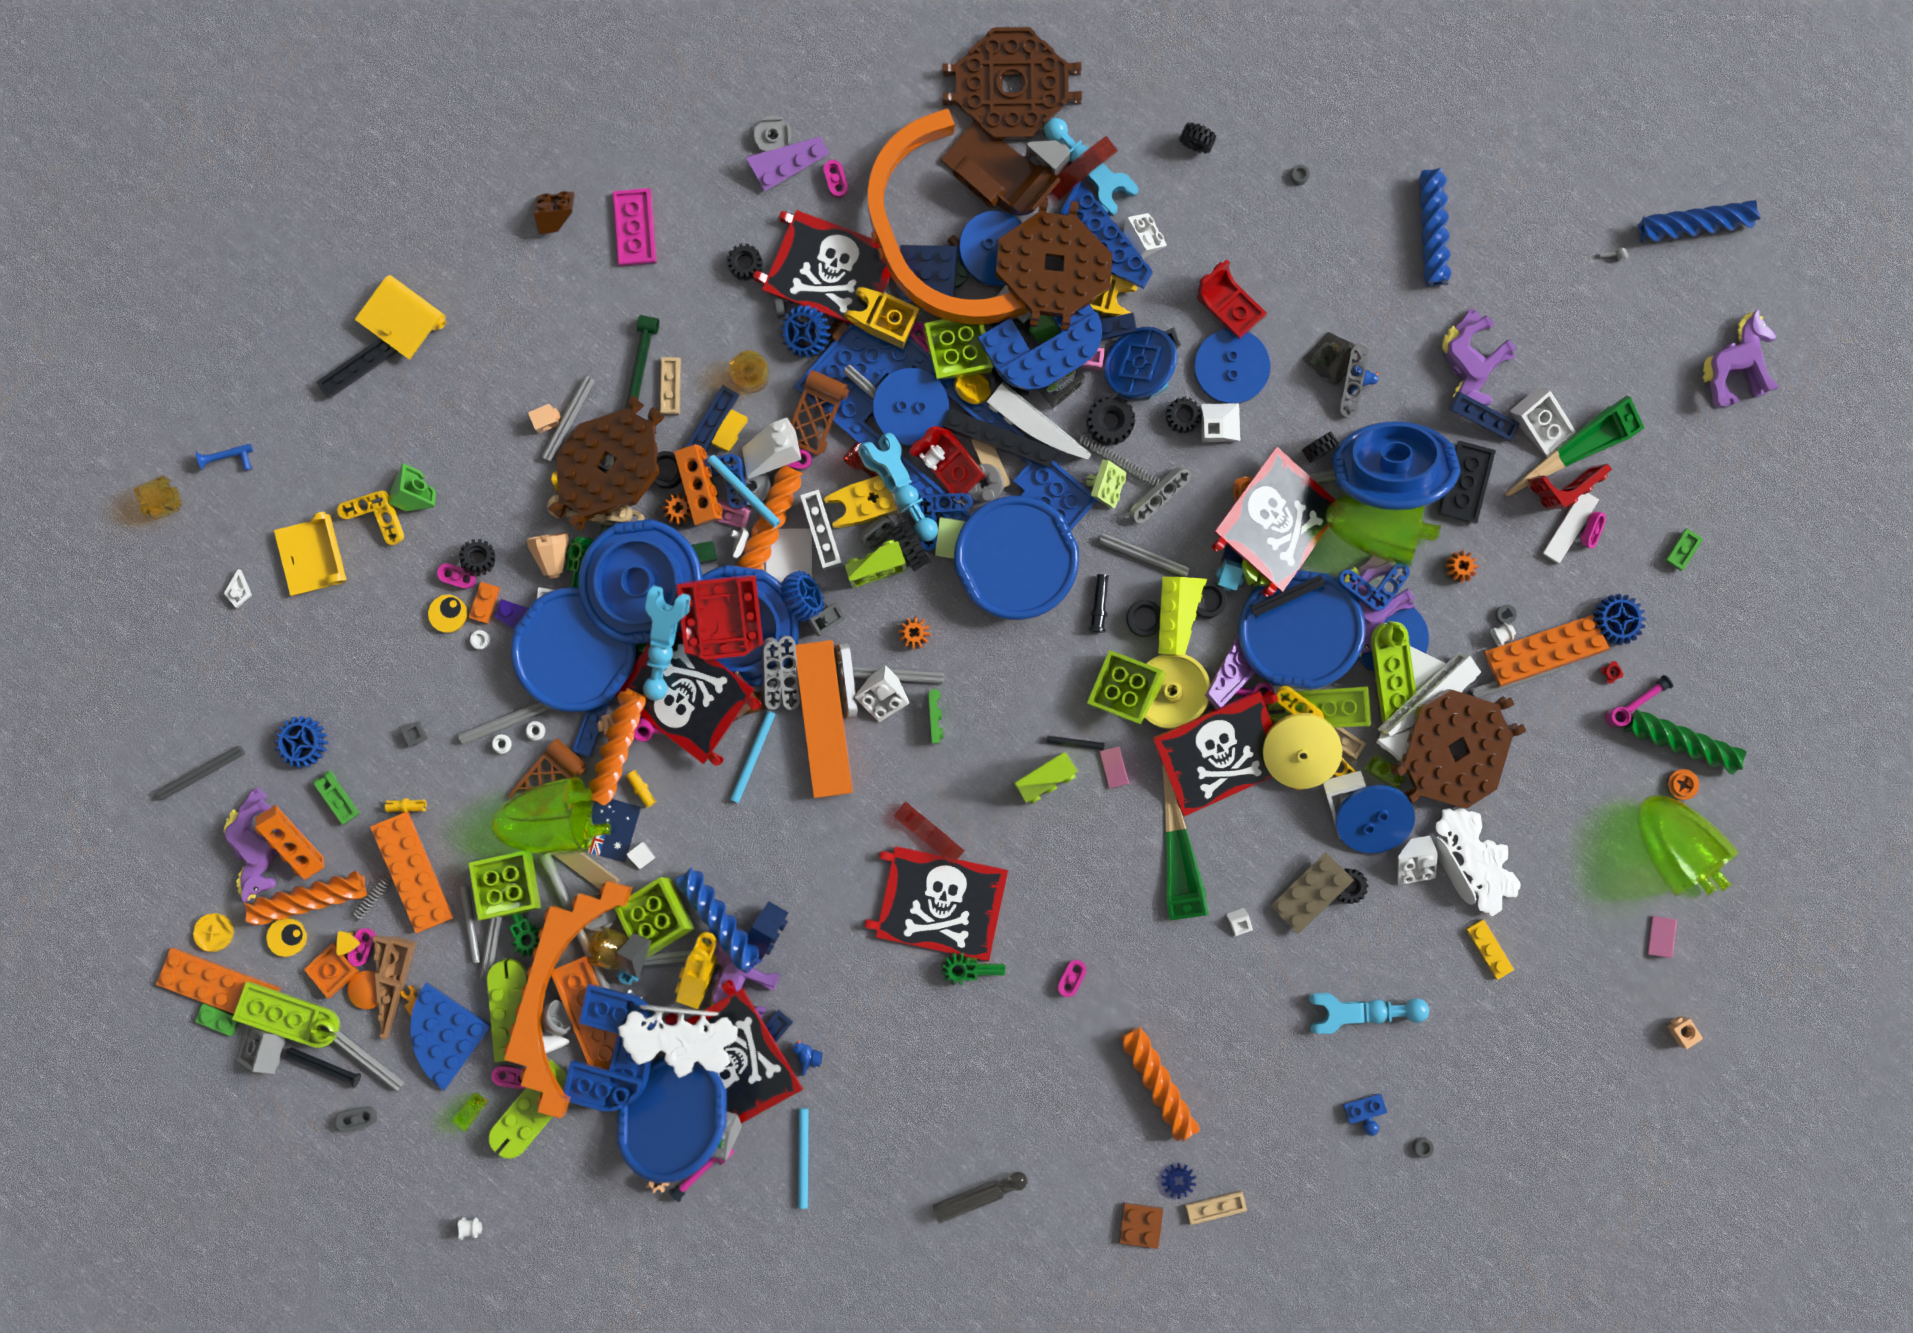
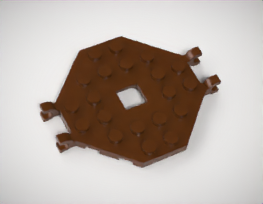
[942,27,1082,139]
[995,198,1112,331]
[548,395,665,531]
[1389,689,1526,809]

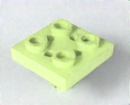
[1086,459,1127,508]

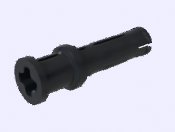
[1089,574,1109,633]

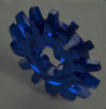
[1161,1163,1196,1199]

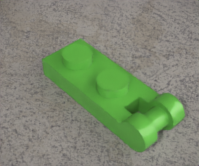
[929,689,943,744]
[313,770,361,825]

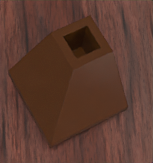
[534,191,575,234]

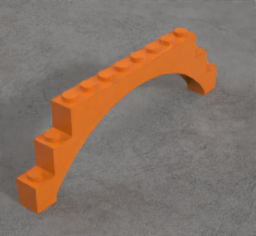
[504,881,633,1118]

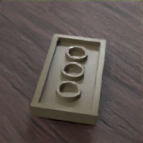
[1271,852,1354,934]

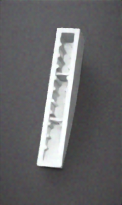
[987,382,1091,459]
[1378,652,1481,736]

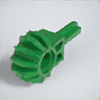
[566,537,593,587]
[509,914,541,957]
[941,952,1006,985]

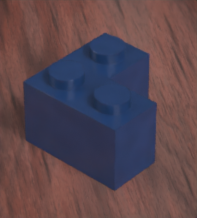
[747,901,789,959]

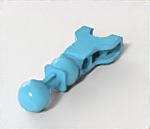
[1044,118,1139,216]
[858,433,938,542]
[643,586,690,701]
[1309,993,1429,1034]

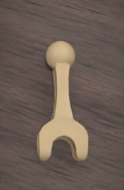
[547,494,644,525]

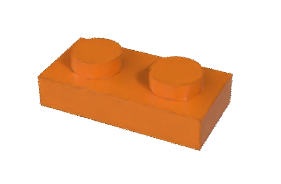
[469,582,501,624]

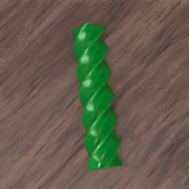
[1624,709,1747,775]

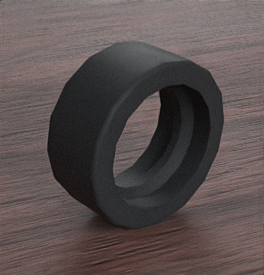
[653,451,682,489]
[1196,581,1227,619]
[1126,600,1161,637]

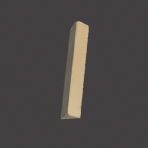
[547,834,620,889]

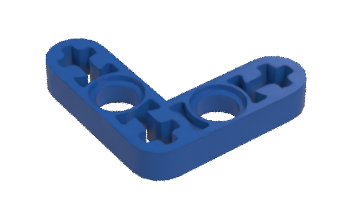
[692,454,748,509]
[918,493,973,551]
[1337,563,1410,612]

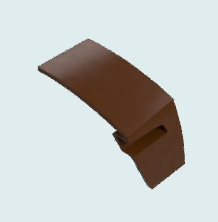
[941,121,1061,216]

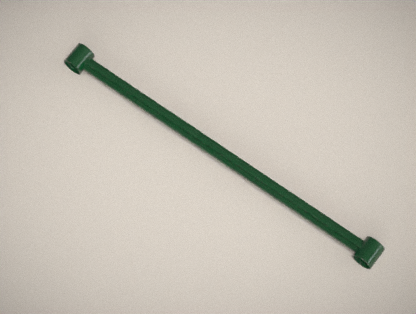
[599,315,660,535]

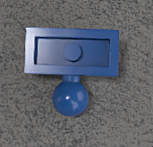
[1343,1094,1387,1136]

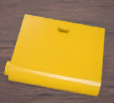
[355,275,446,360]
[274,512,347,596]

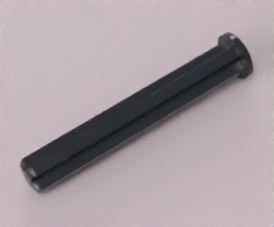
[1249,575,1324,619]
[285,1047,361,1088]

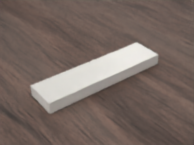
[1542,493,1599,564]

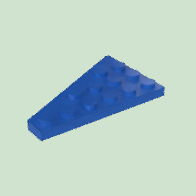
[1059,179,1153,289]

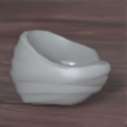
[542,1000,572,1036]

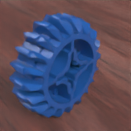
[780,305,830,357]
[780,571,825,622]
[1593,594,1647,646]
[273,716,329,768]

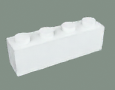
[800,490,842,571]

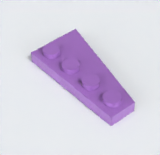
[745,136,829,191]
[1205,635,1255,709]

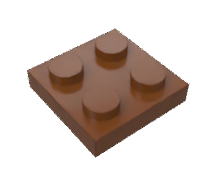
[1119,1202,1163,1249]

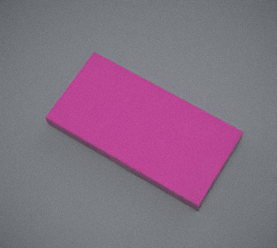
[613,188,657,267]

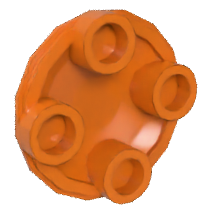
[348,970,379,1009]

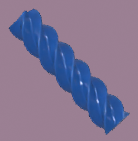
[1419,168,1452,287]
[1637,200,1761,243]
[676,867,763,974]

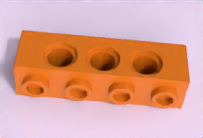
[674,444,722,526]
[255,805,325,880]

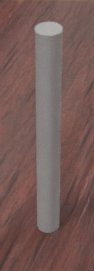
[460,885,481,963]

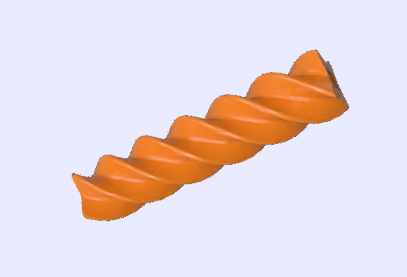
[737,465,803,571]
[586,688,646,805]
[244,871,367,926]
[1118,1027,1200,1141]

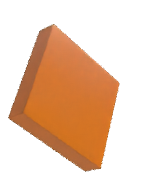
[304,943,359,998]

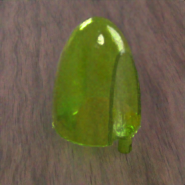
[1326,495,1441,567]
[490,777,611,854]
[1638,795,1739,896]

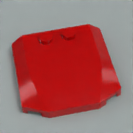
[677,575,763,660]

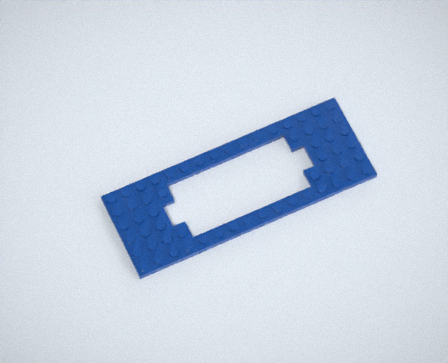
[794,324,1098,530]

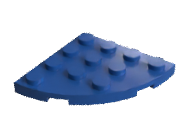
[410,982,491,1091]

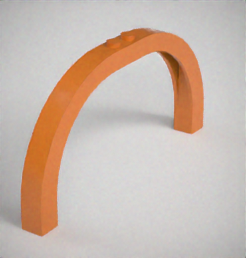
[868,109,1027,325]

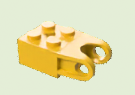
[1090,274,1137,317]
[844,287,920,349]
[824,476,898,528]
[675,932,718,1009]

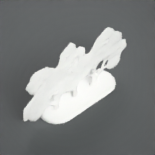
[1431,808,1521,916]
[618,1005,738,1078]

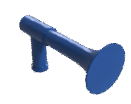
[196,443,253,471]

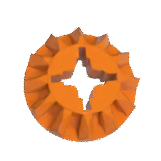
[1667,769,1699,800]

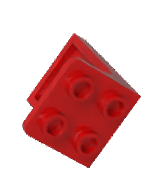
[1197,260,1267,340]
[909,426,986,501]
[1528,464,1612,510]

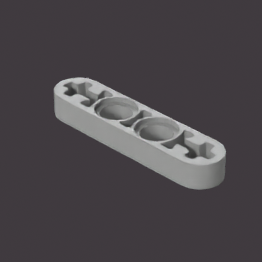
[1340,343,1369,417]
[1130,466,1191,523]
[778,635,800,710]
[762,638,782,710]
[835,643,858,718]

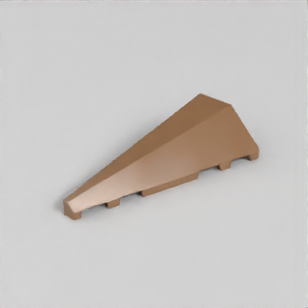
[373,936,417,1039]

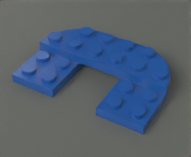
[977,304,1102,391]
[563,984,657,1111]

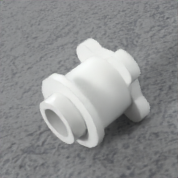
[919,445,945,470]
[1490,623,1516,647]
[458,1217,482,1240]

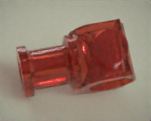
[843,442,878,478]

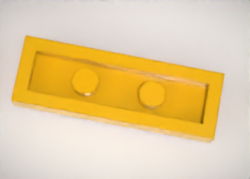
[1466,919,1514,980]

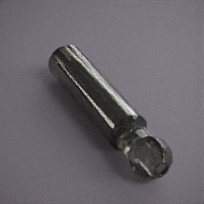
[933,1171,1028,1224]

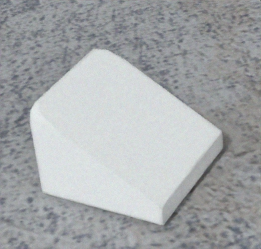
[627,842,656,869]
[1227,908,1253,936]

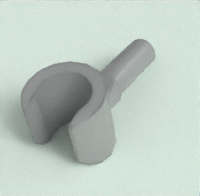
[1599,248,1628,261]

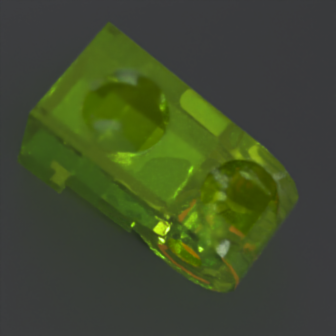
[1364,756,1405,789]
[451,1092,489,1132]

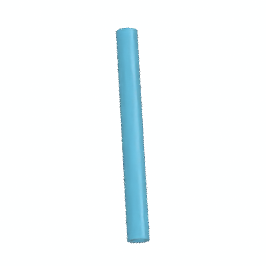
[707,455,781,528]
[730,711,776,803]
[798,1108,808,1209]

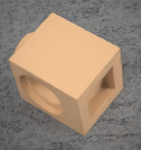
[528,404,561,434]
[1667,1016,1703,1049]

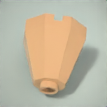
[527,532,569,579]

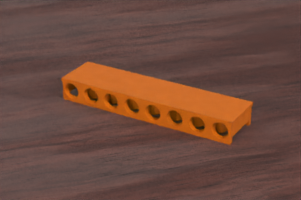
[795,640,853,798]

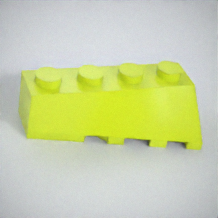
[1158,577,1207,655]

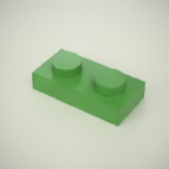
[1665,528,1703,571]
[195,1003,239,1036]

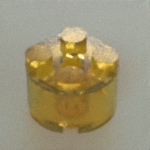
[729,350,770,393]
[134,476,182,520]
[587,926,628,971]

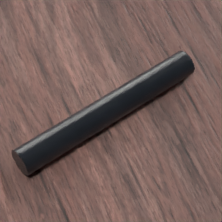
[1046,735,1104,750]

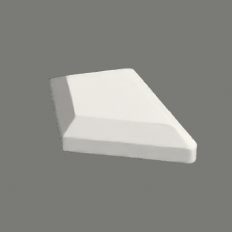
[730,526,749,558]
[224,569,252,608]
[542,1029,570,1054]

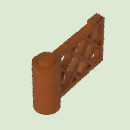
[791,370,849,455]
[508,738,587,821]

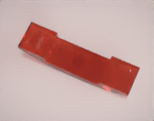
[1052,136,1118,201]
[894,801,965,865]

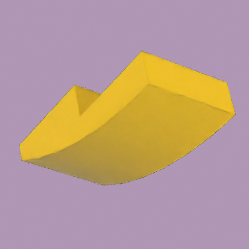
[712,409,748,453]

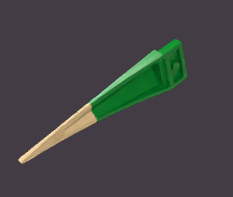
[1504,396,1645,496]
[1162,766,1209,921]

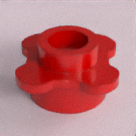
[1600,661,1624,684]

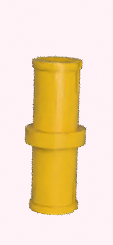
[625,770,657,809]
[385,798,427,813]

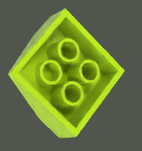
[923,319,993,379]
[845,540,907,588]
[1087,650,1166,724]
[1014,752,1078,804]
[468,850,541,921]
[614,877,695,958]

